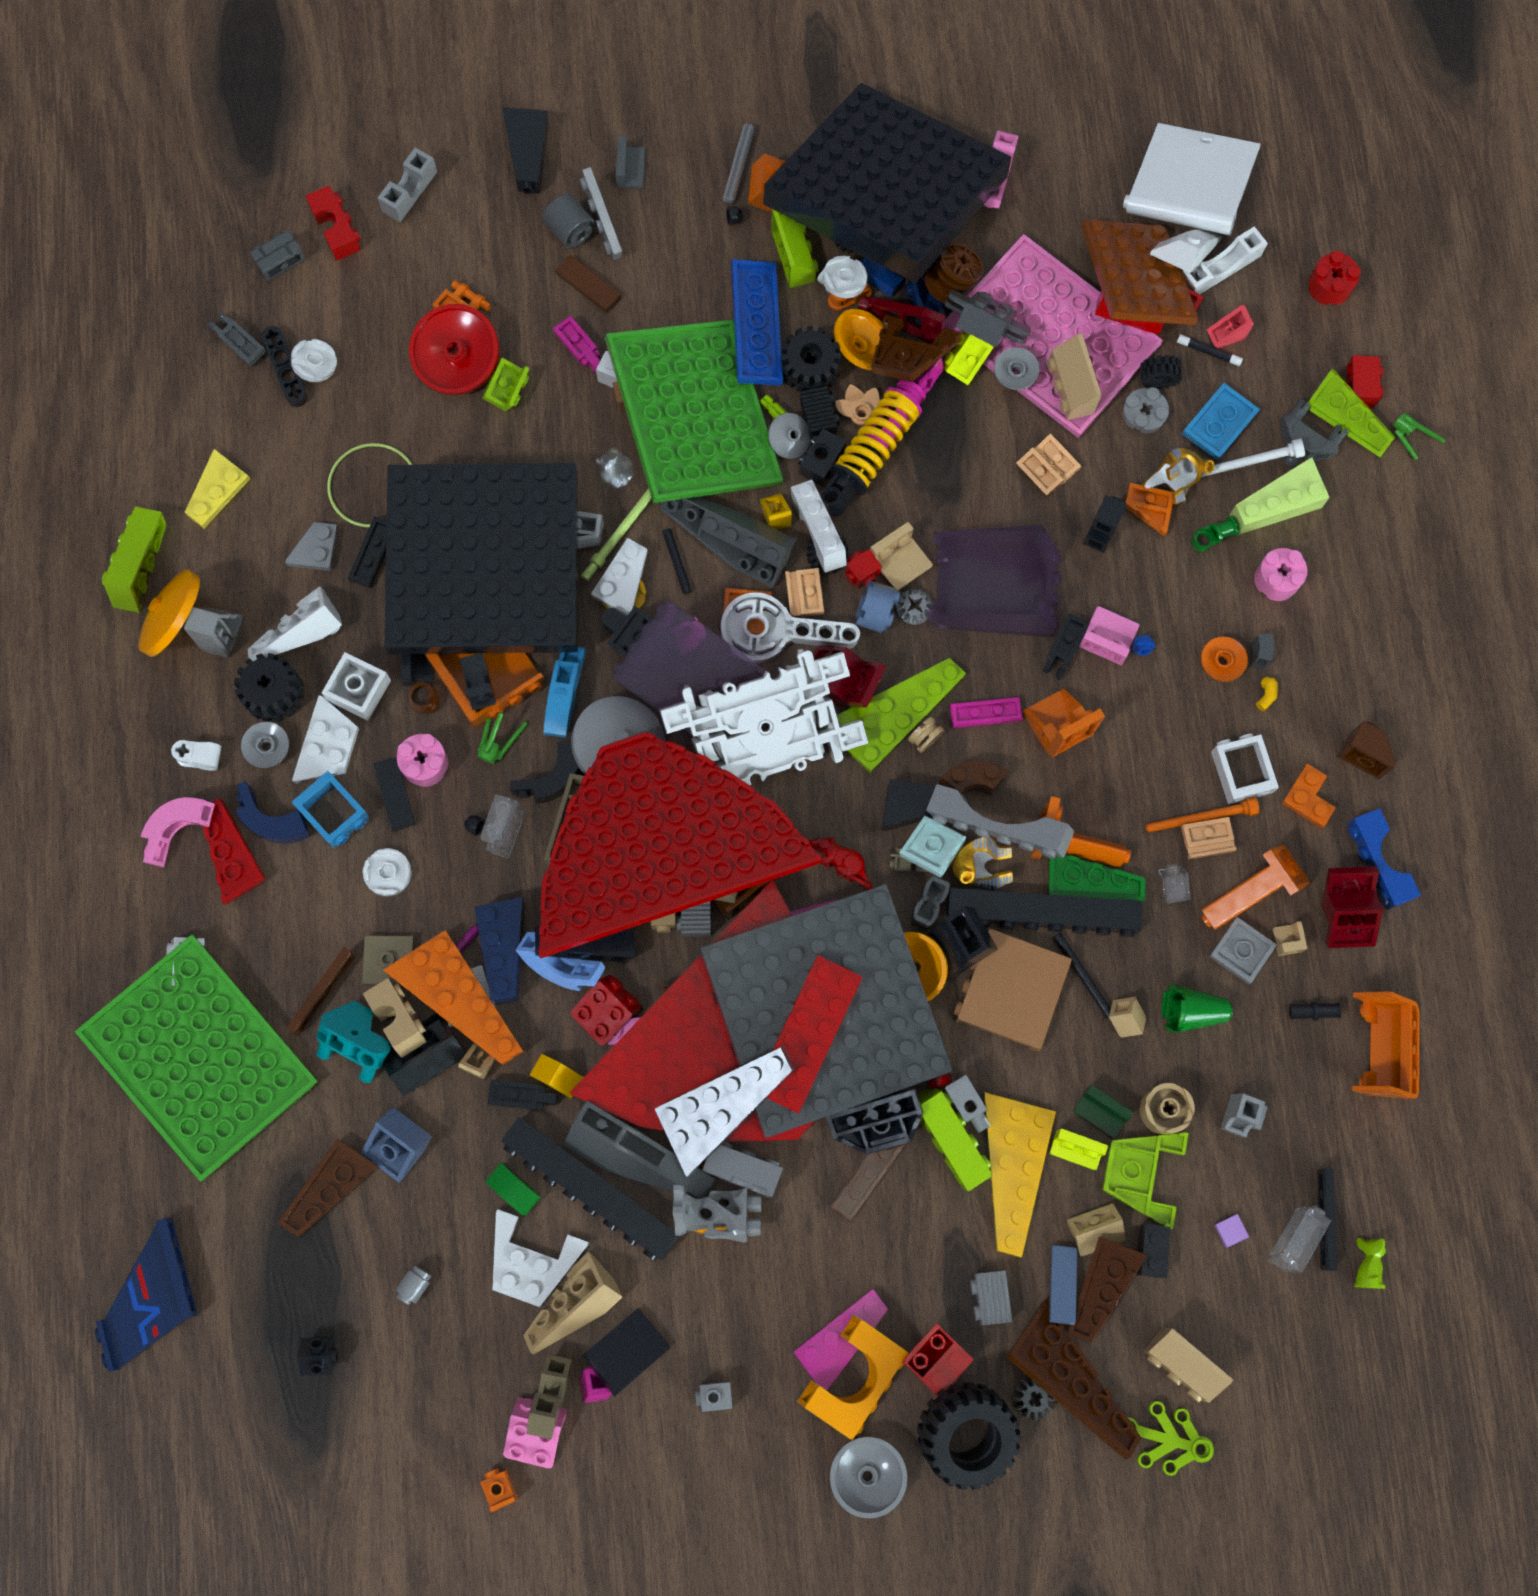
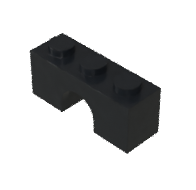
[1083,495,1127,553]

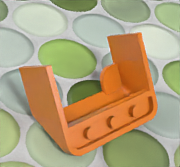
[1352,991,1420,1099]

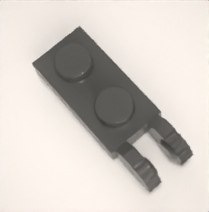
[207,312,267,367]

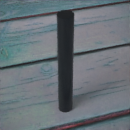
[662,528,692,595]

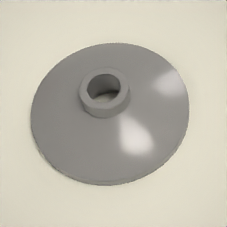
[994,347,1040,390]
[768,413,811,459]
[241,722,289,768]

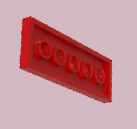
[766,955,862,1114]

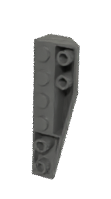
[660,497,797,588]
[562,1101,715,1199]

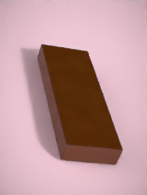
[555,255,621,313]

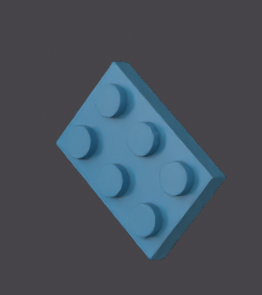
[1182,383,1260,461]

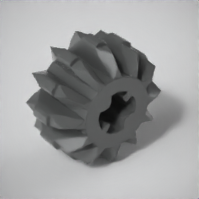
[1012,1378,1056,1421]

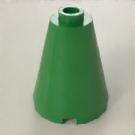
[1161,984,1233,1033]

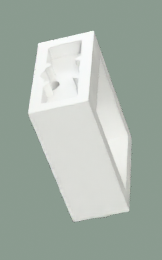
[1211,733,1279,805]

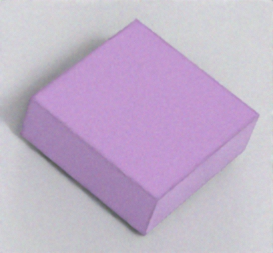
[1214,1214,1249,1248]

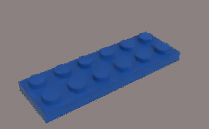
[731,259,783,386]

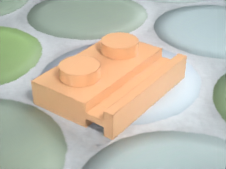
[785,568,824,617]
[1181,817,1237,860]

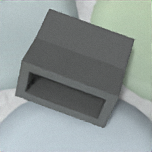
[1251,633,1275,670]

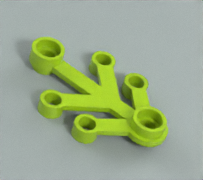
[1128,1401,1214,1476]

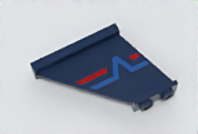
[95,1218,198,1372]

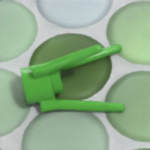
[1393,412,1445,460]
[477,712,528,764]

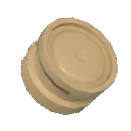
[908,717,945,753]

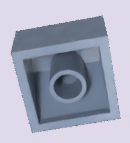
[361,1107,432,1183]

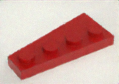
[203,798,267,905]

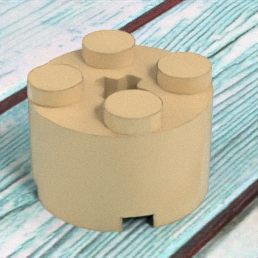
[1140,1083,1195,1135]

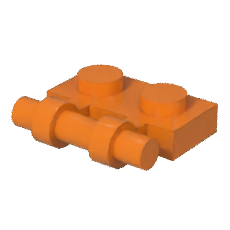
[432,280,492,312]

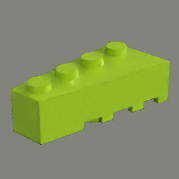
[102,506,166,613]
[918,1087,993,1192]

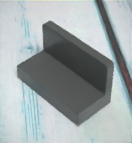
[616,136,645,189]

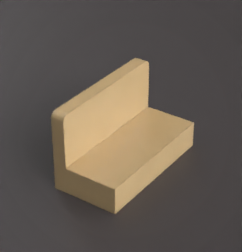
[1067,1203,1126,1257]

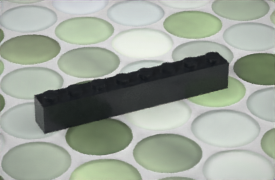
[946,888,1142,937]
[501,1117,679,1261]

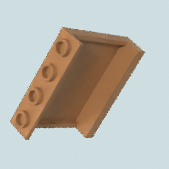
[953,928,1072,1053]

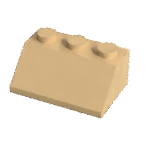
[1047,333,1101,420]
[1144,1327,1233,1403]

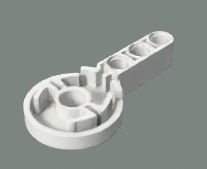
[721,592,860,663]

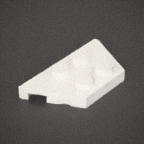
[292,696,359,784]

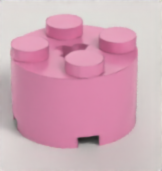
[1254,548,1307,601]
[397,734,449,787]

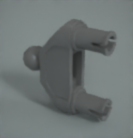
[1280,399,1348,468]

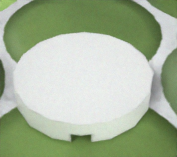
[822,255,868,299]
[291,339,337,382]
[363,848,412,897]

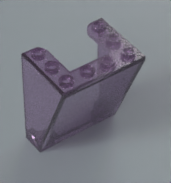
[928,525,1062,637]
[612,599,766,750]

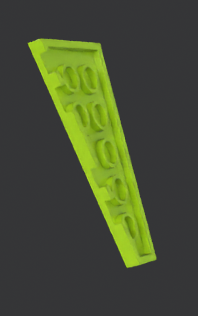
[821,658,966,773]

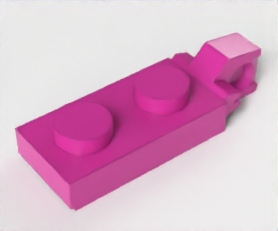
[553,316,601,374]

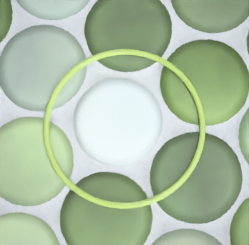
[327,443,413,528]

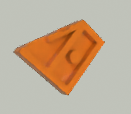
[1125,483,1174,536]

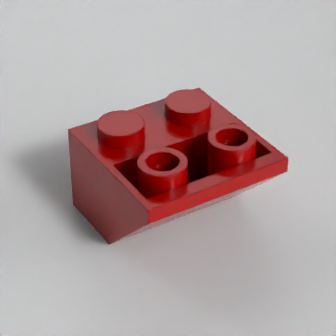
[902,1323,974,1397]

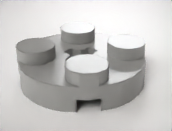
[1122,387,1169,433]

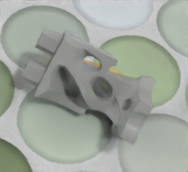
[673,1185,762,1242]

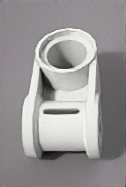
[171,740,221,771]

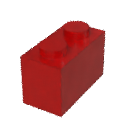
[1346,355,1384,408]

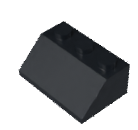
[383,1013,466,1096]

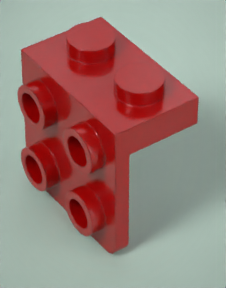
[571,974,644,1046]

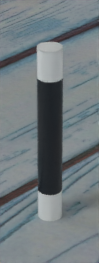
[1177,334,1243,366]

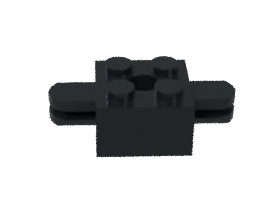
[601,605,683,674]

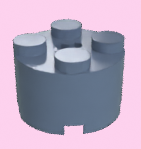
[854,580,900,633]

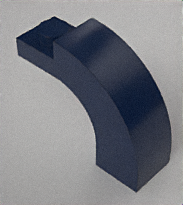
[236,781,311,844]

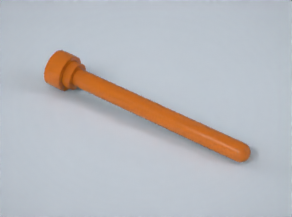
[1145,796,1259,832]

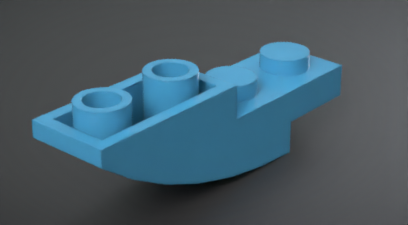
[543,647,586,738]

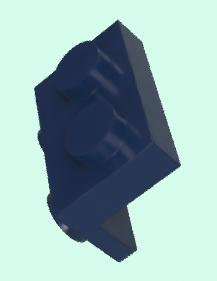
[905,278,945,325]

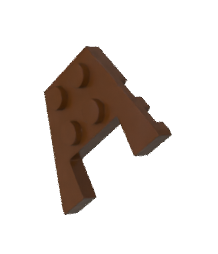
[871,315,963,382]

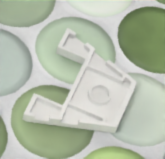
[492,1209,589,1307]

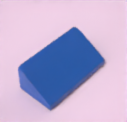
[861,257,904,297]

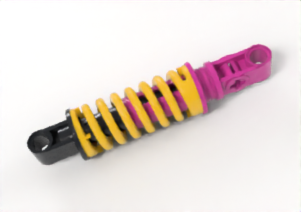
[821,357,944,517]

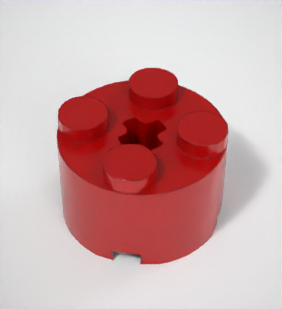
[1308,250,1361,305]

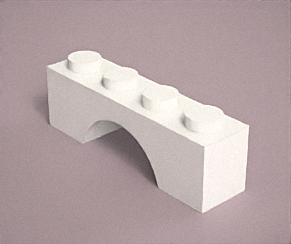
[1182,226,1268,294]
[791,480,847,573]

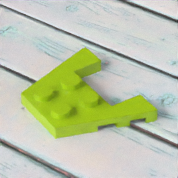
[1102,1132,1189,1229]

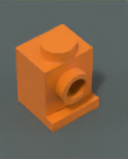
[480,1468,518,1512]

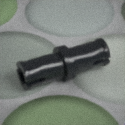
[1289,1001,1341,1021]

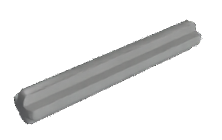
[723,123,755,204]

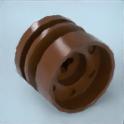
[924,243,984,304]

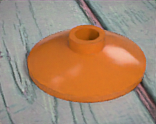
[1201,636,1248,682]

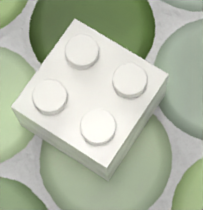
[322,652,391,721]

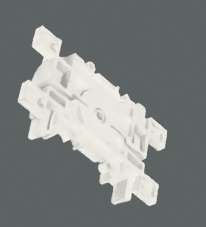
[659,649,868,785]

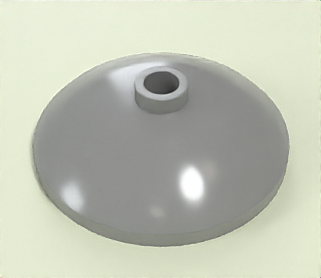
[830,1437,907,1518]

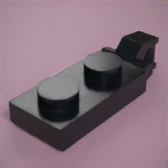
[487,1080,558,1110]

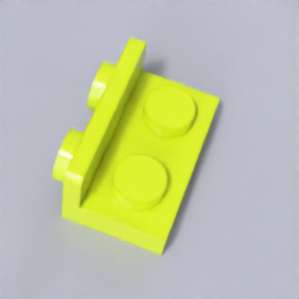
[943,332,993,385]
[1050,1128,1108,1170]

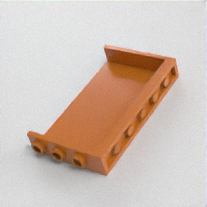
[425,653,545,728]

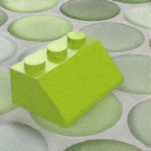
[771,209,819,288]

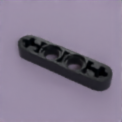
[262,326,307,407]

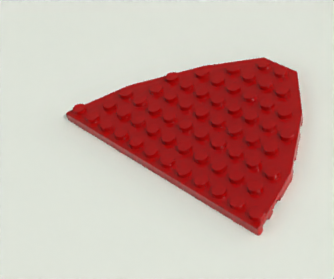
[538,732,822,958]
[569,881,814,1142]

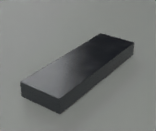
[348,516,387,589]
[374,757,416,832]

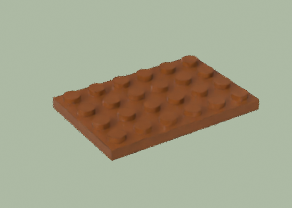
[1081,219,1198,325]

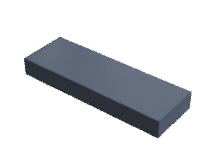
[1049,1245,1077,1325]

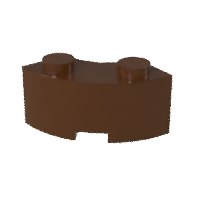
[939,761,1008,796]

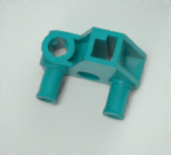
[316,1001,391,1083]

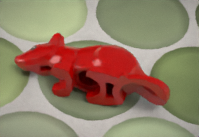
[809,837,873,891]

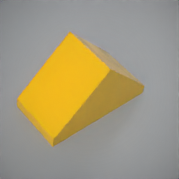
[759,494,792,530]
[530,1054,584,1099]

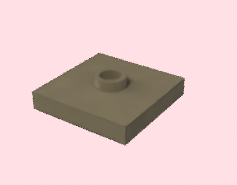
[362,936,414,985]

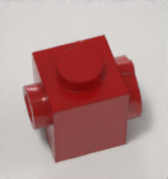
[845,549,882,590]

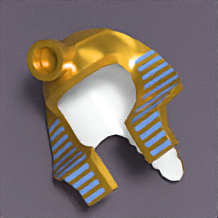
[1143,448,1214,505]
[952,836,1013,891]

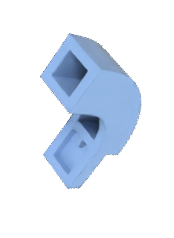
[516,932,605,991]

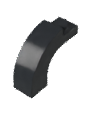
[460,652,496,710]
[510,741,581,804]

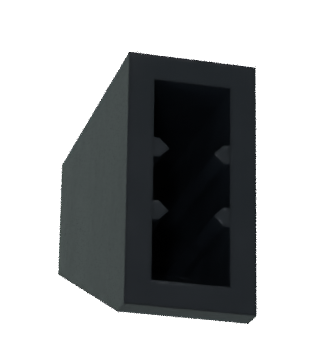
[882,779,936,831]

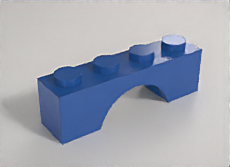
[1347,808,1421,910]

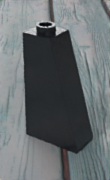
[503,107,549,194]

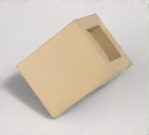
[1272,921,1308,956]
[1109,997,1146,1037]

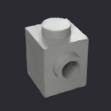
[695,1381,732,1412]

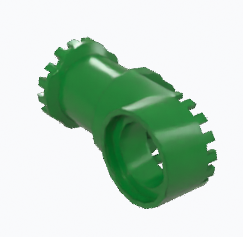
[1191,516,1240,552]

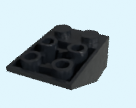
[927,906,998,982]

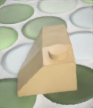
[523,1252,623,1355]

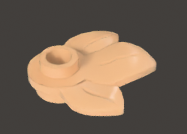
[835,384,880,425]

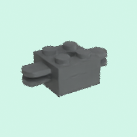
[945,290,1031,347]

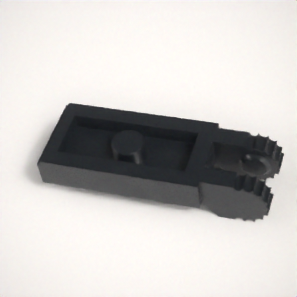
[1042,613,1089,680]

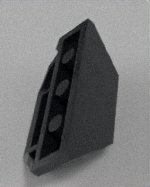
[826,1089,924,1154]

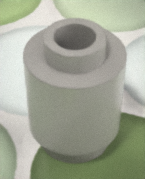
[395,1265,431,1305]

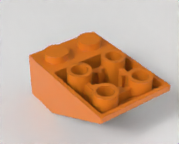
[748,153,786,212]

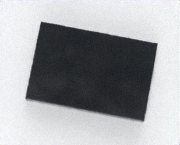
[582,1308,671,1397]

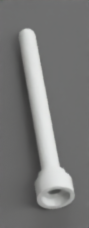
[1202,438,1305,477]

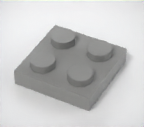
[1209,917,1277,985]

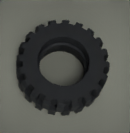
[917,1382,1021,1490]

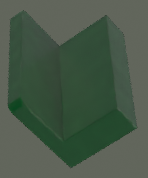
[1073,1085,1134,1138]

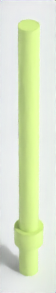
[581,488,652,582]

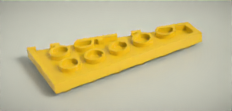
[983,1092,1056,1258]

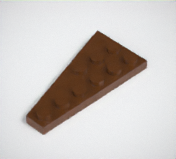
[1006,1300,1142,1460]

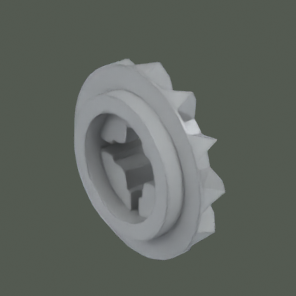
[896,588,933,625]

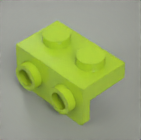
[482,357,530,412]

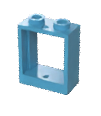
[292,771,369,848]

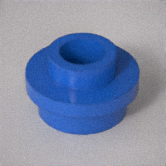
[1132,635,1155,656]

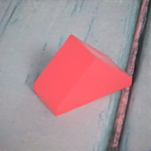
[1206,304,1254,349]

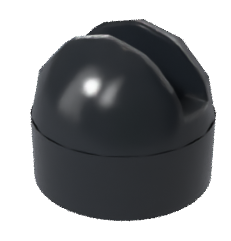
[726,206,743,225]
[464,815,485,836]

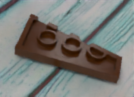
[278,1138,379,1237]
[1068,1237,1148,1343]

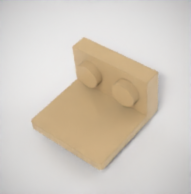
[870,522,933,591]

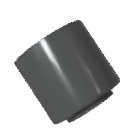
[542,193,595,249]

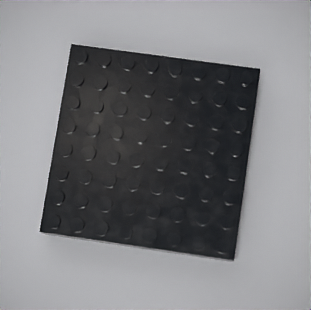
[763,83,1012,283]
[384,463,578,655]

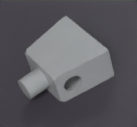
[945,1075,991,1133]

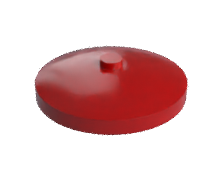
[409,304,500,396]

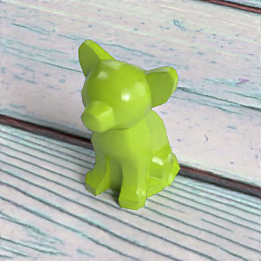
[1353,1238,1386,1289]

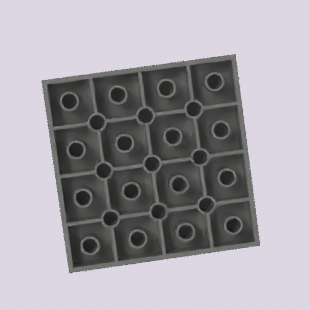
[699,884,952,1138]

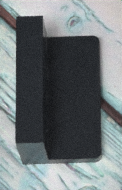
[401,654,433,686]

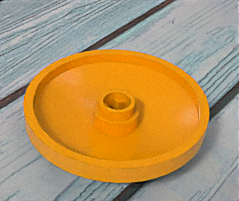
[138,569,200,657]

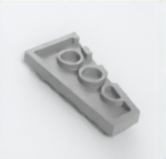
[580,167,622,260]

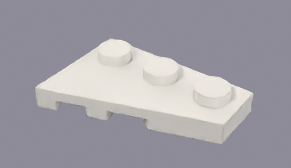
[591,538,648,615]

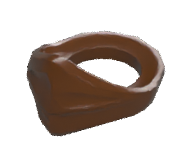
[407,681,440,714]

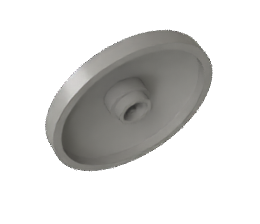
[571,696,666,774]

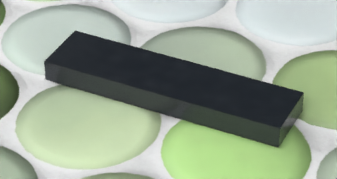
[1317,1168,1337,1271]

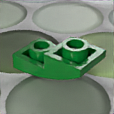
[485,1163,541,1216]

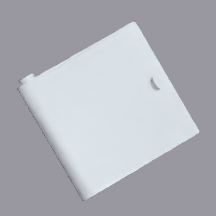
[1123,123,1261,235]

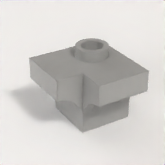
[1221,1093,1267,1138]

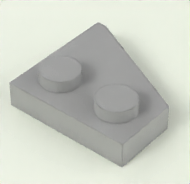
[285,522,338,571]

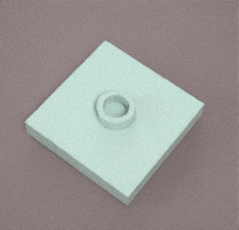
[899,816,966,878]

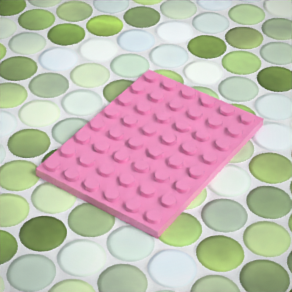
[945,234,1163,438]

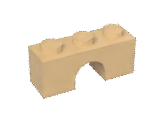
[363,978,427,1058]

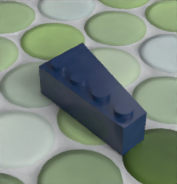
[475,897,525,1005]

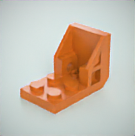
[1022,688,1105,758]

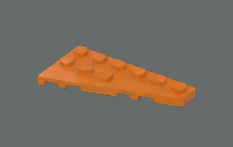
[383,930,523,1065]

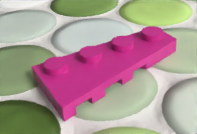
[794,1289,888,1390]

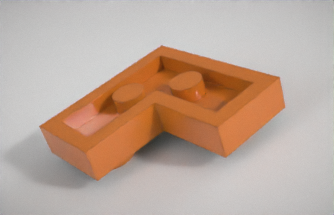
[1281,763,1336,829]

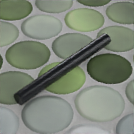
[1053,933,1111,1019]

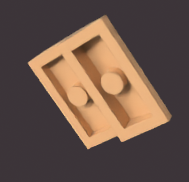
[1016,433,1082,496]

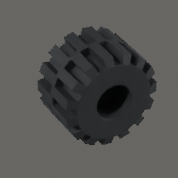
[781,326,841,393]
[234,653,304,722]

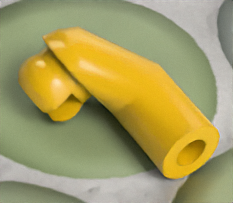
[1256,676,1278,711]

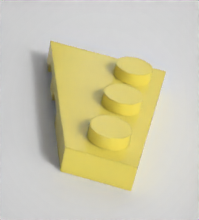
[185,449,250,529]

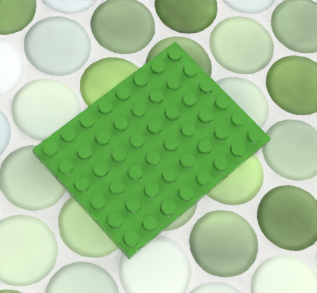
[605,320,783,503]
[75,934,319,1182]

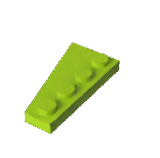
[1308,368,1395,457]

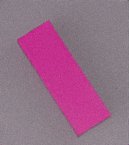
[949,697,1023,728]

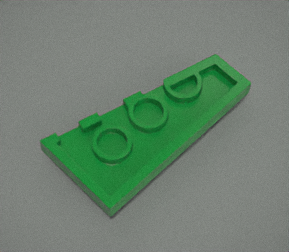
[1048,855,1145,903]

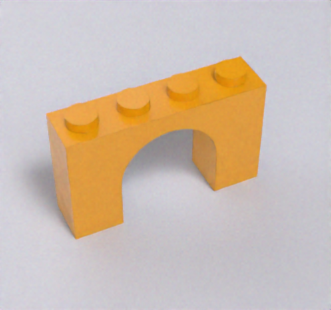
[797,1314,908,1441]

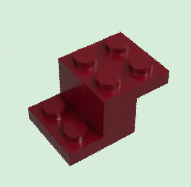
[813,646,886,708]
[1321,866,1383,948]

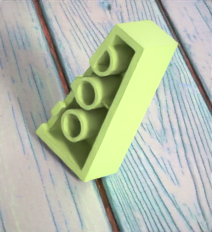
[1230,457,1330,535]

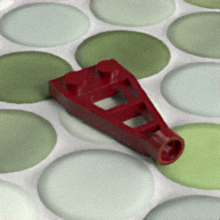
[858,295,946,344]

